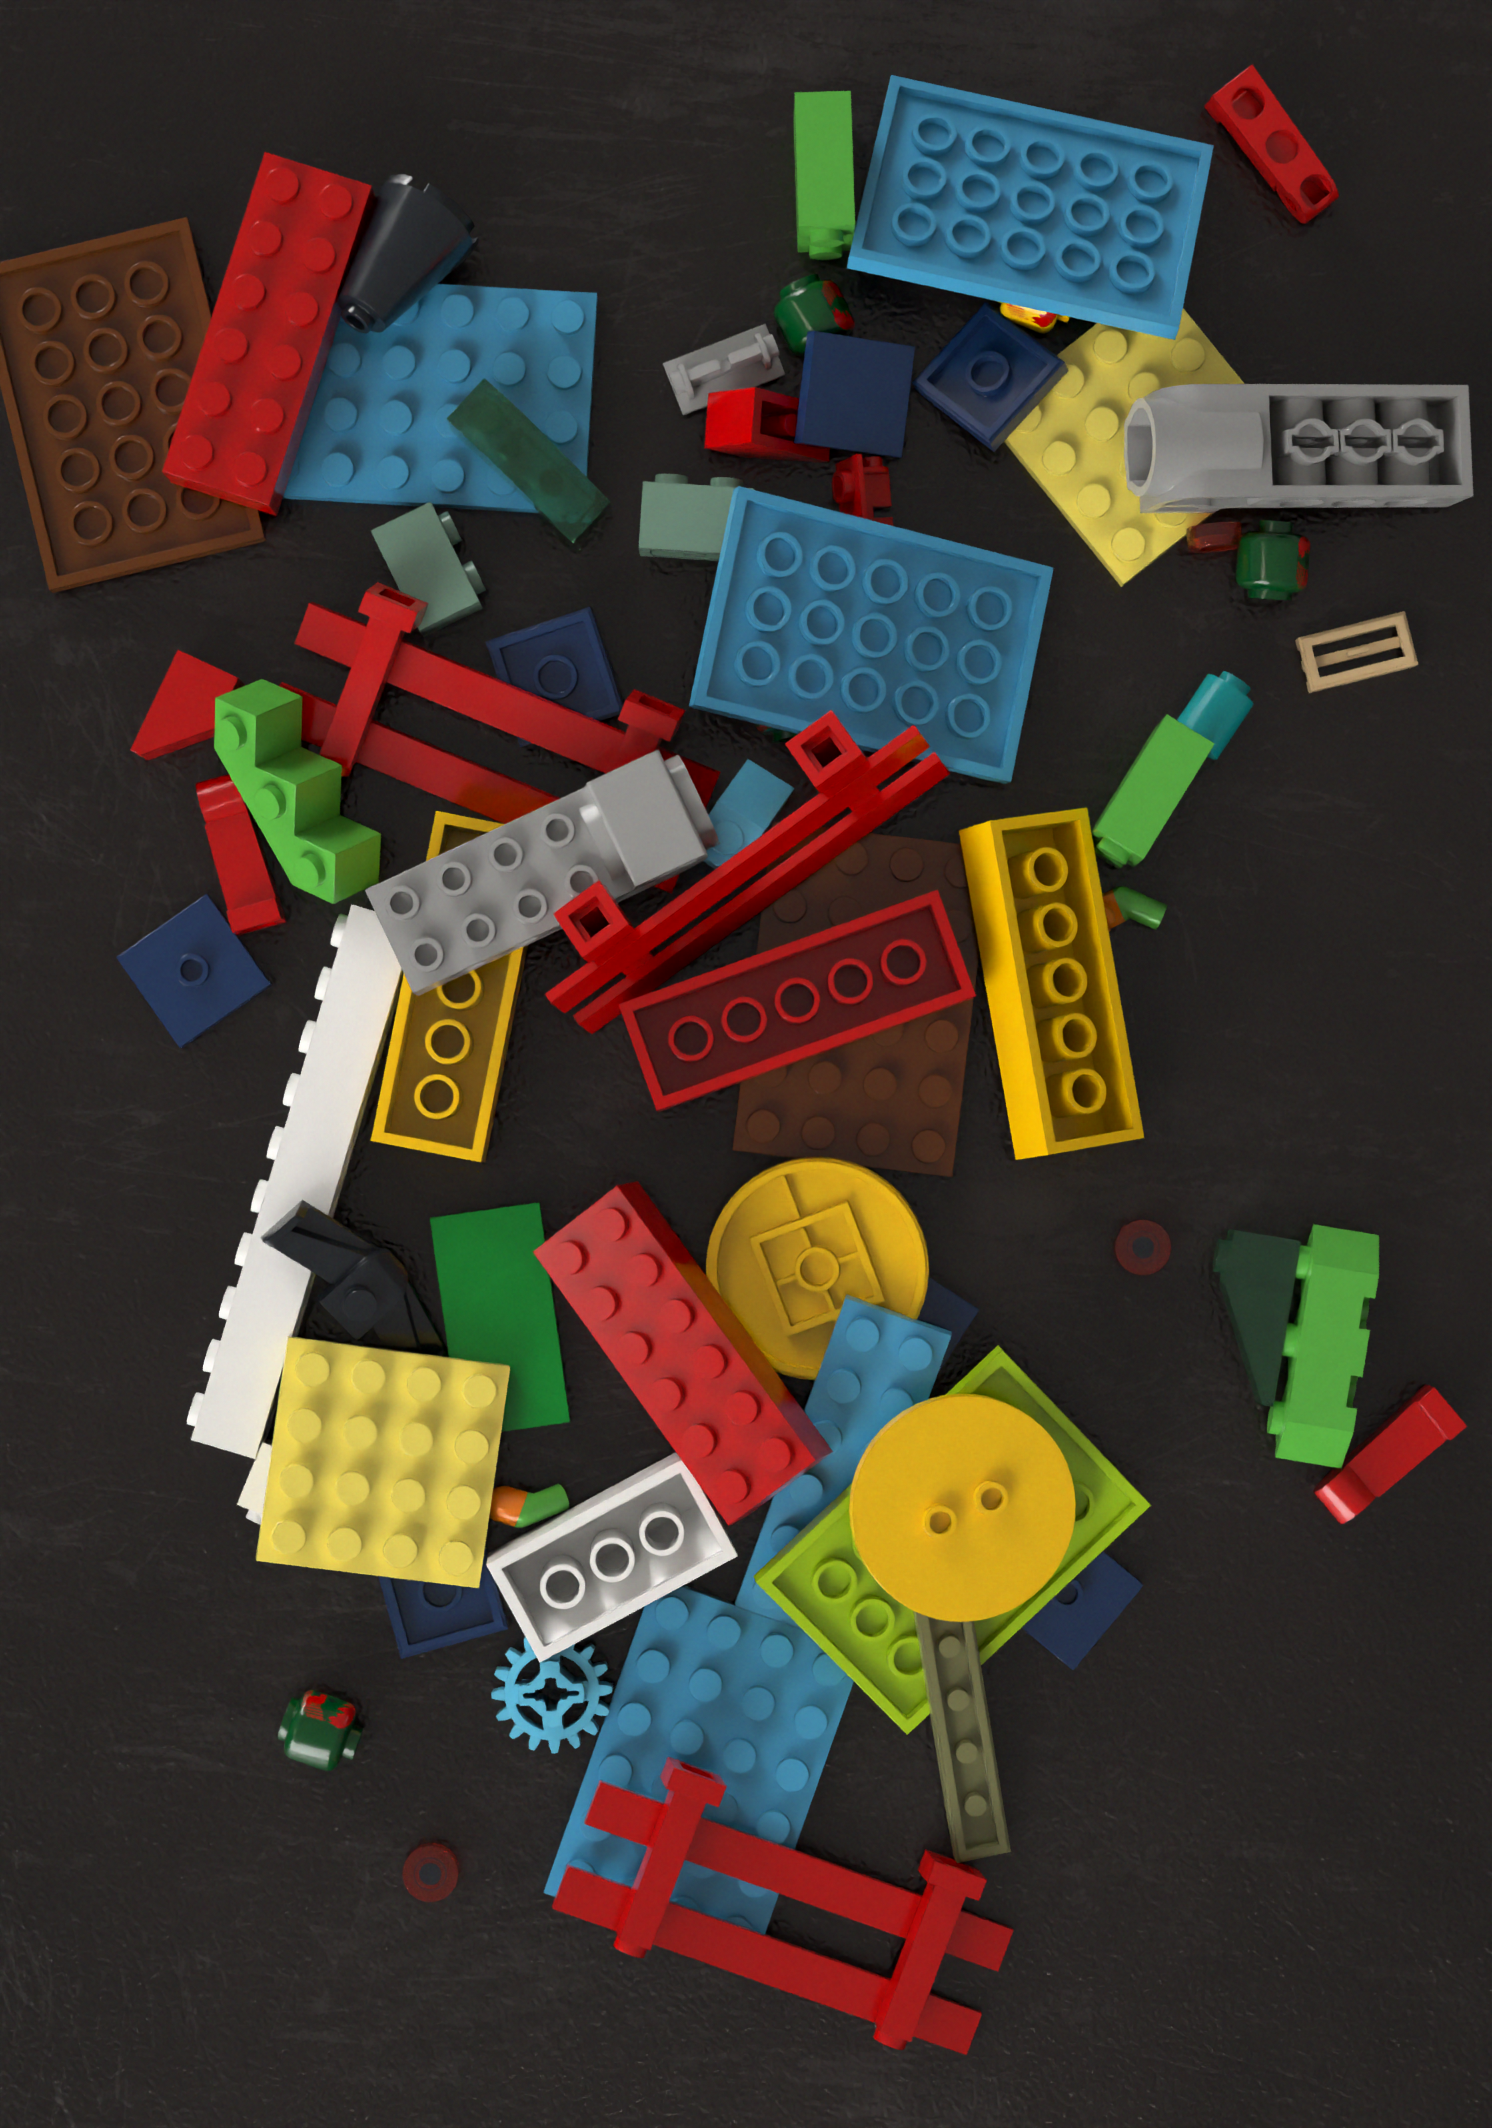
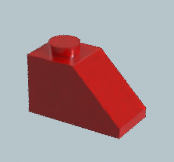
[705,387,830,463]
[130,650,245,760]

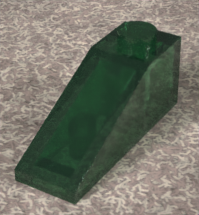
[447,378,610,543]
[1213,1229,1301,1407]

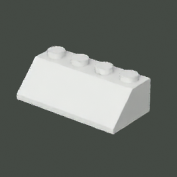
[486,1452,738,1662]

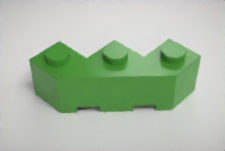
[214,679,381,904]
[1267,1224,1379,1468]

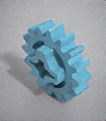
[491,1636,613,1753]

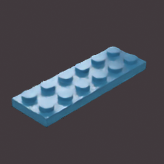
[734,1294,952,1630]

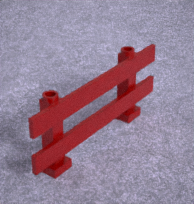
[279,582,721,894]
[545,710,950,1034]
[552,1757,1014,2055]

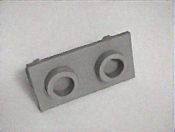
[663,324,785,415]

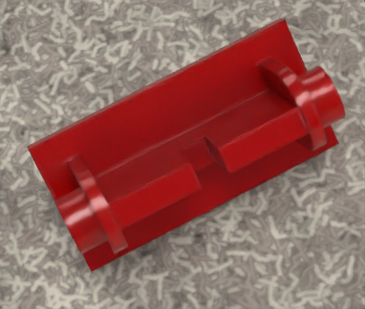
[832,454,894,526]

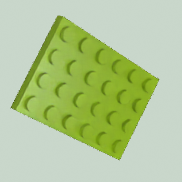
[753,1345,1151,1735]

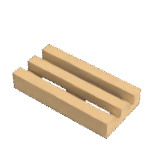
[1295,611,1418,693]

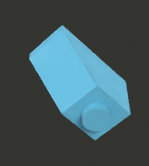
[703,759,794,869]

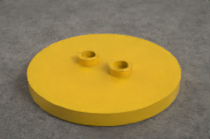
[706,1156,929,1380]
[849,1394,1076,1622]

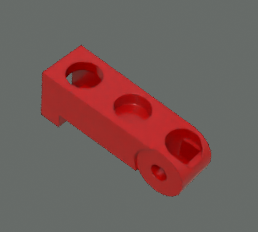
[1204,64,1339,224]
[196,774,287,936]
[1313,1384,1467,1524]

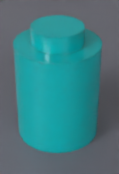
[1177,671,1254,760]

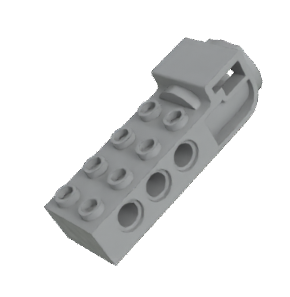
[1124,384,1473,513]
[365,750,720,996]

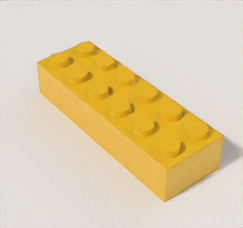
[959,808,1144,1160]
[371,811,528,1162]

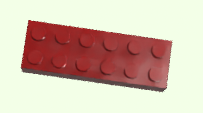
[162,152,376,516]
[618,889,976,1112]
[533,1181,833,1526]

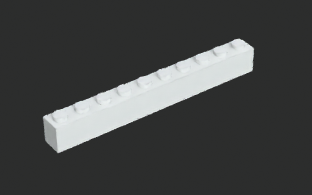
[187,904,404,1459]

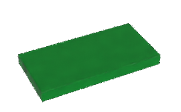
[430,1202,571,1432]

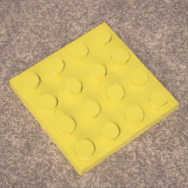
[1004,308,1244,587]
[256,1336,510,1588]

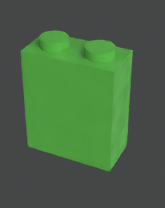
[793,91,855,260]
[1091,714,1215,869]

